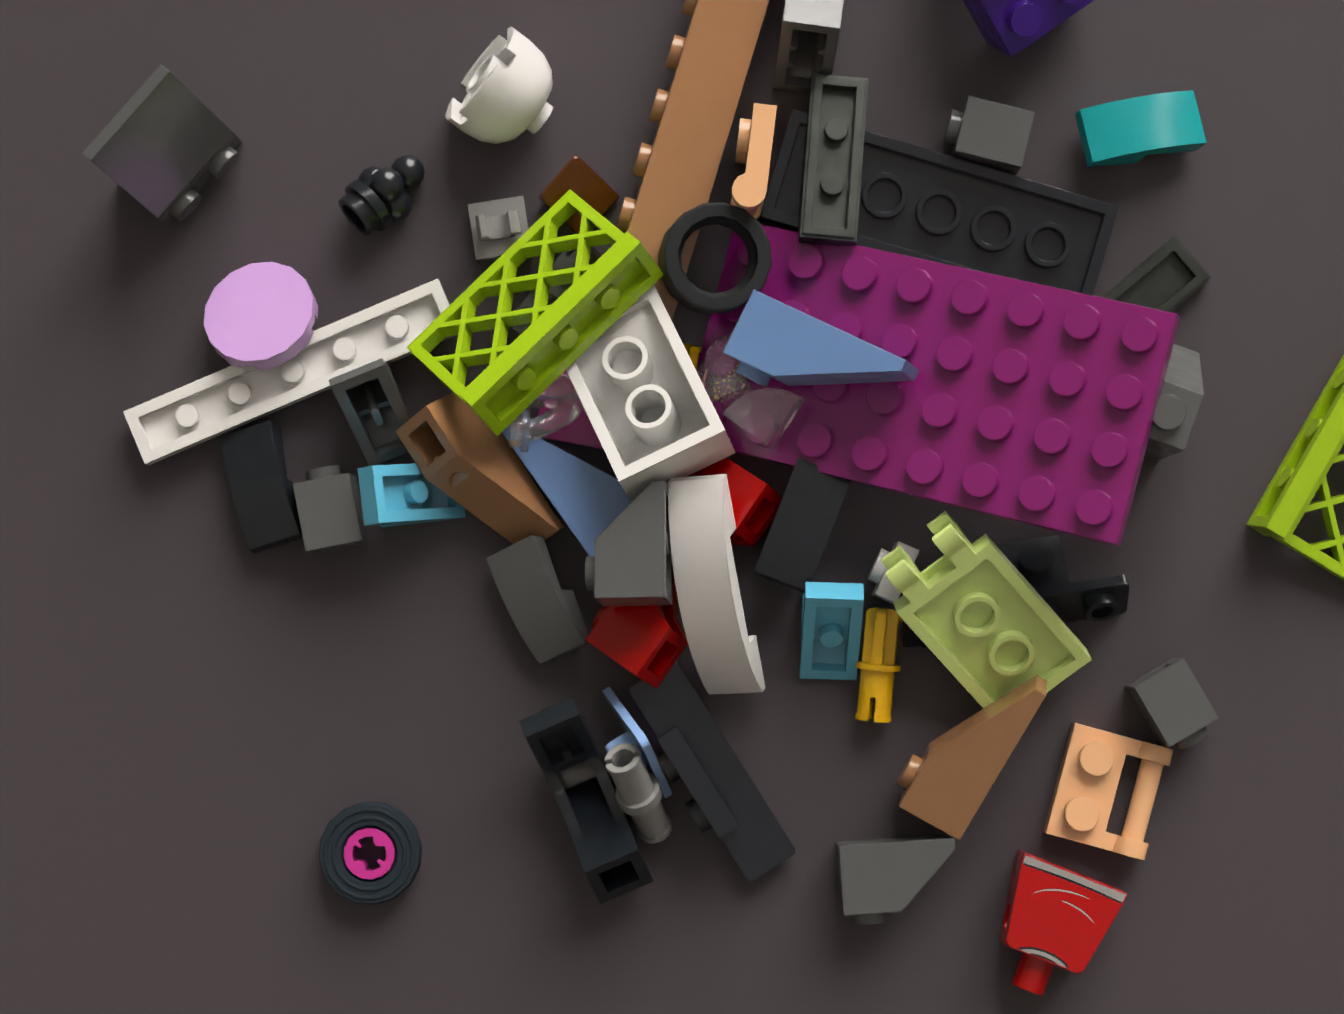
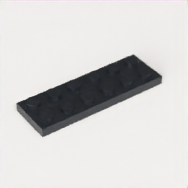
[759,109,1119,295]

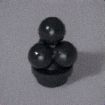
[338,155,425,235]

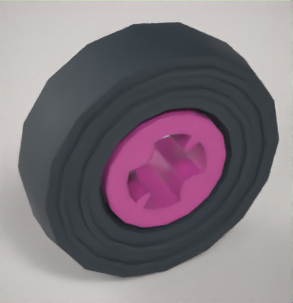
[319,801,422,905]

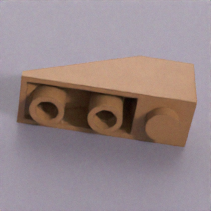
[395,385,563,544]

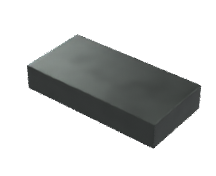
[1102,235,1211,312]

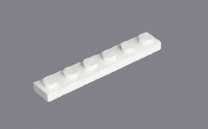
[123,279,453,465]

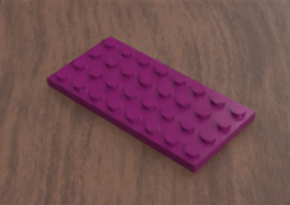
[696,225,1180,547]

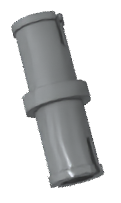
[604,743,672,844]

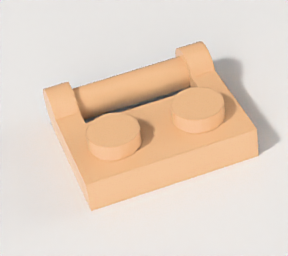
[730,103,777,221]
[1043,722,1174,860]

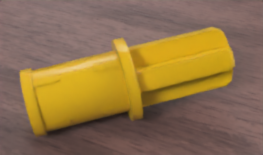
[855,607,901,723]

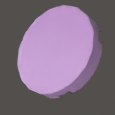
[204,262,318,370]

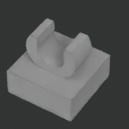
[467,196,529,263]

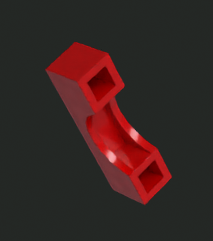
[585,458,782,689]

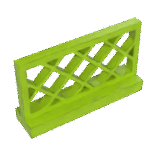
[407,190,664,436]
[1246,354,1344,581]

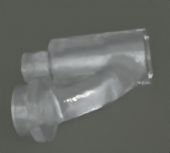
[509,370,584,452]

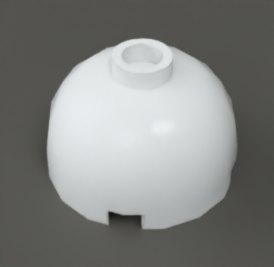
[445,26,553,144]

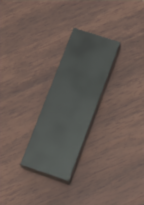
[798,73,869,246]

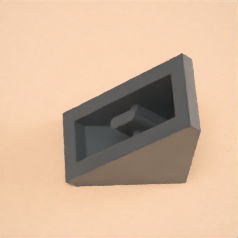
[329,358,411,466]

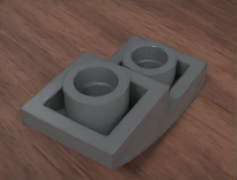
[486,535,589,664]

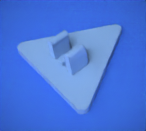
[602,687,672,798]

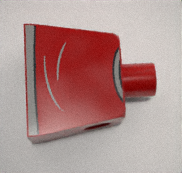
[999,849,1128,996]

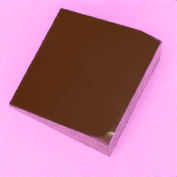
[539,155,620,234]

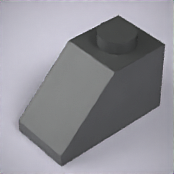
[585,480,673,606]
[836,834,955,924]

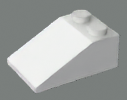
[566,285,736,502]

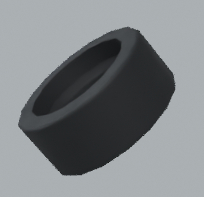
[658,202,772,315]

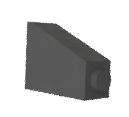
[773,0,844,94]
[1145,344,1204,460]

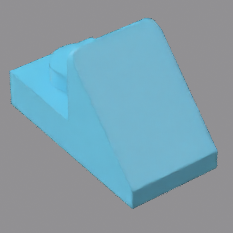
[357,463,466,527]
[799,582,864,680]

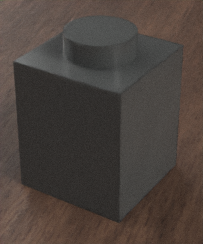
[944,96,1035,175]
[293,465,368,553]
[1125,658,1219,750]

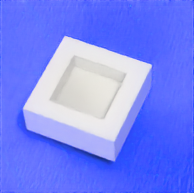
[868,541,920,604]

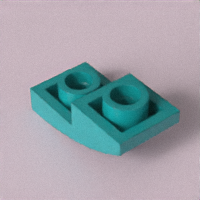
[1075,90,1207,167]

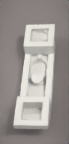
[668,474,766,695]

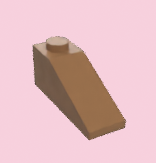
[896,675,1047,841]

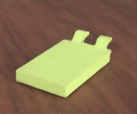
[881,511,1092,708]

